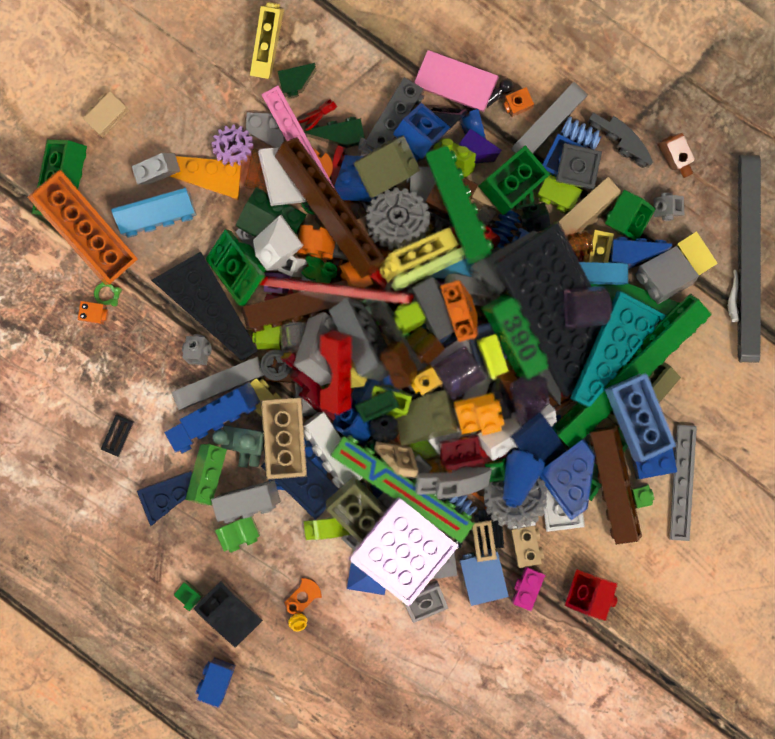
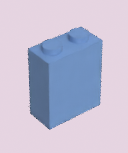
[459,549,509,606]

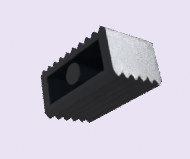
[474,509,504,549]

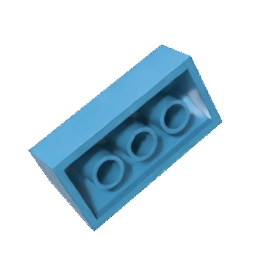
[111,188,197,238]

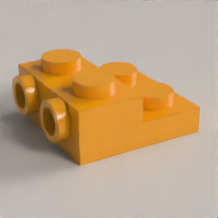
[454,393,504,435]

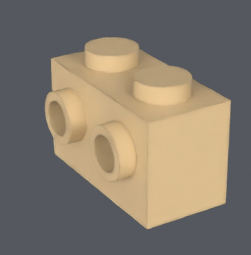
[83,92,129,138]
[510,526,544,568]

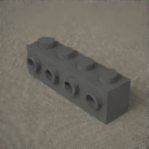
[365,77,425,150]

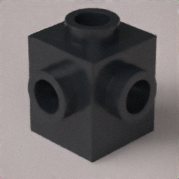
[520,203,550,233]
[370,414,399,443]

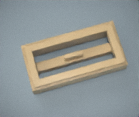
[472,520,497,562]

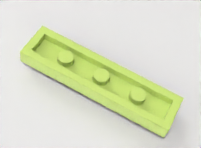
[392,247,465,292]

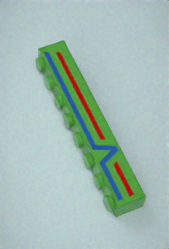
[330,435,474,543]

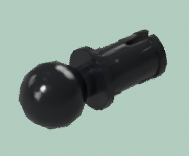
[486,78,514,108]

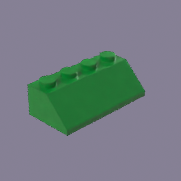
[32,140,87,216]

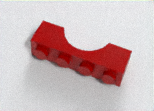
[320,330,352,415]

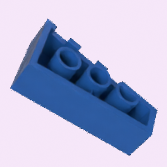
[180,382,260,440]

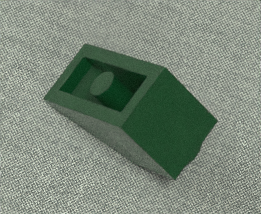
[278,63,317,99]

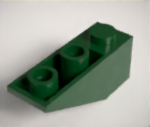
[304,117,365,148]

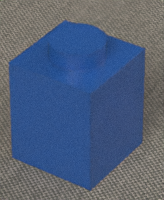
[164,423,194,454]

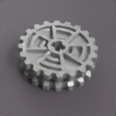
[366,188,430,251]
[484,476,547,529]

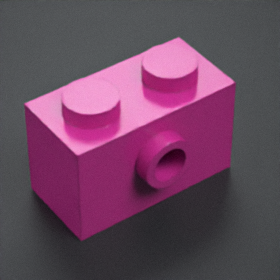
[512,567,545,611]

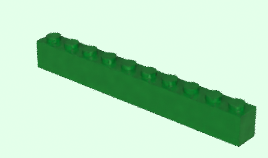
[552,293,712,448]

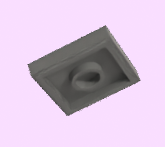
[556,143,602,190]

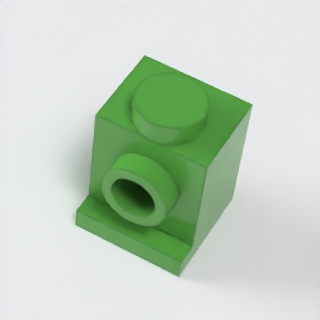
[632,485,654,509]

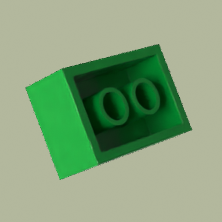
[478,145,550,215]

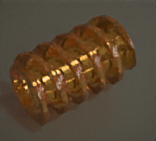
[567,230,593,257]

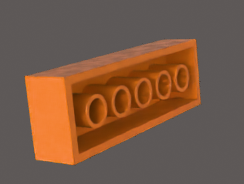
[28,170,138,285]

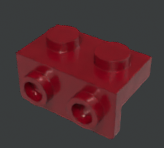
[439,434,484,470]

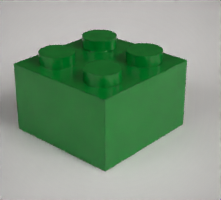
[605,190,656,241]

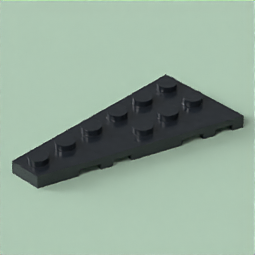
[151,252,258,360]

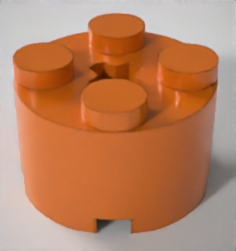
[296,225,336,260]

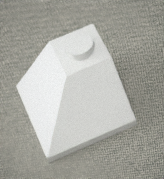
[253,215,304,270]

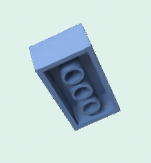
[605,374,676,462]

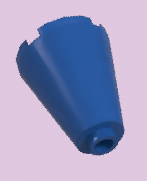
[503,450,545,508]

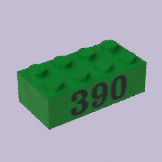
[482,296,549,379]

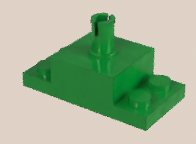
[205,229,266,306]

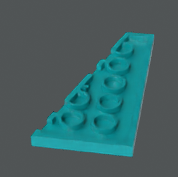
[571,291,666,407]

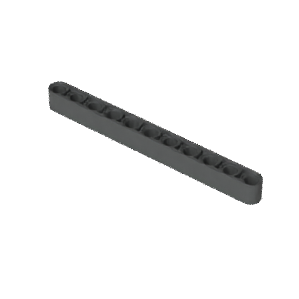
[738,155,761,363]

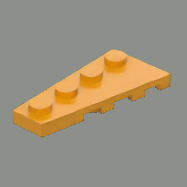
[169,156,242,200]

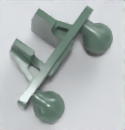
[212,426,264,468]

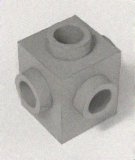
[653,193,685,221]
[182,334,212,365]

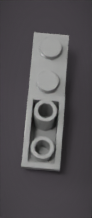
[415,467,492,499]

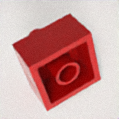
[565,569,618,621]

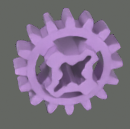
[212,125,254,167]

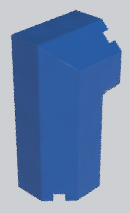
[331,376,394,447]

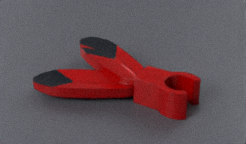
[297,99,337,131]

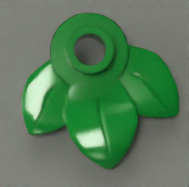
[301,256,337,283]

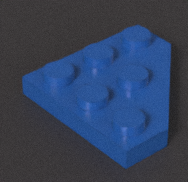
[540,439,595,520]

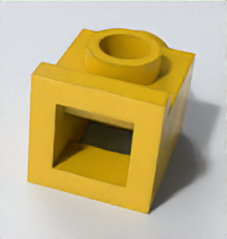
[411,364,443,395]

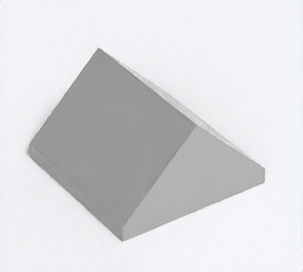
[404,581,448,623]

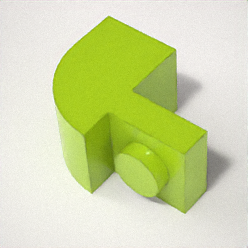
[303,517,350,540]

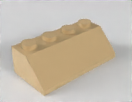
[261,398,306,479]

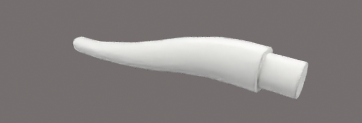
[728,270,739,322]

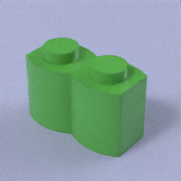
[215,516,260,553]

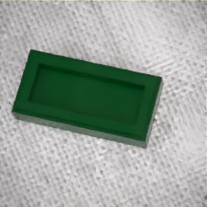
[355,388,400,423]

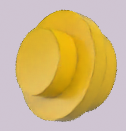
[288,614,307,632]

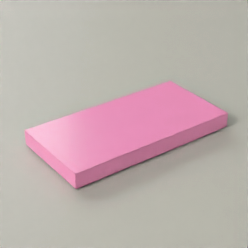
[414,50,499,112]

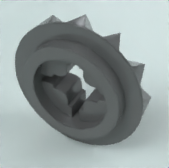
[261,350,291,381]

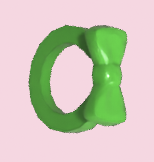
[94,283,122,307]

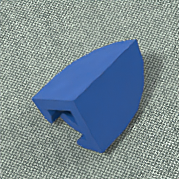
[460,109,485,138]

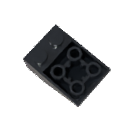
[193,579,263,648]

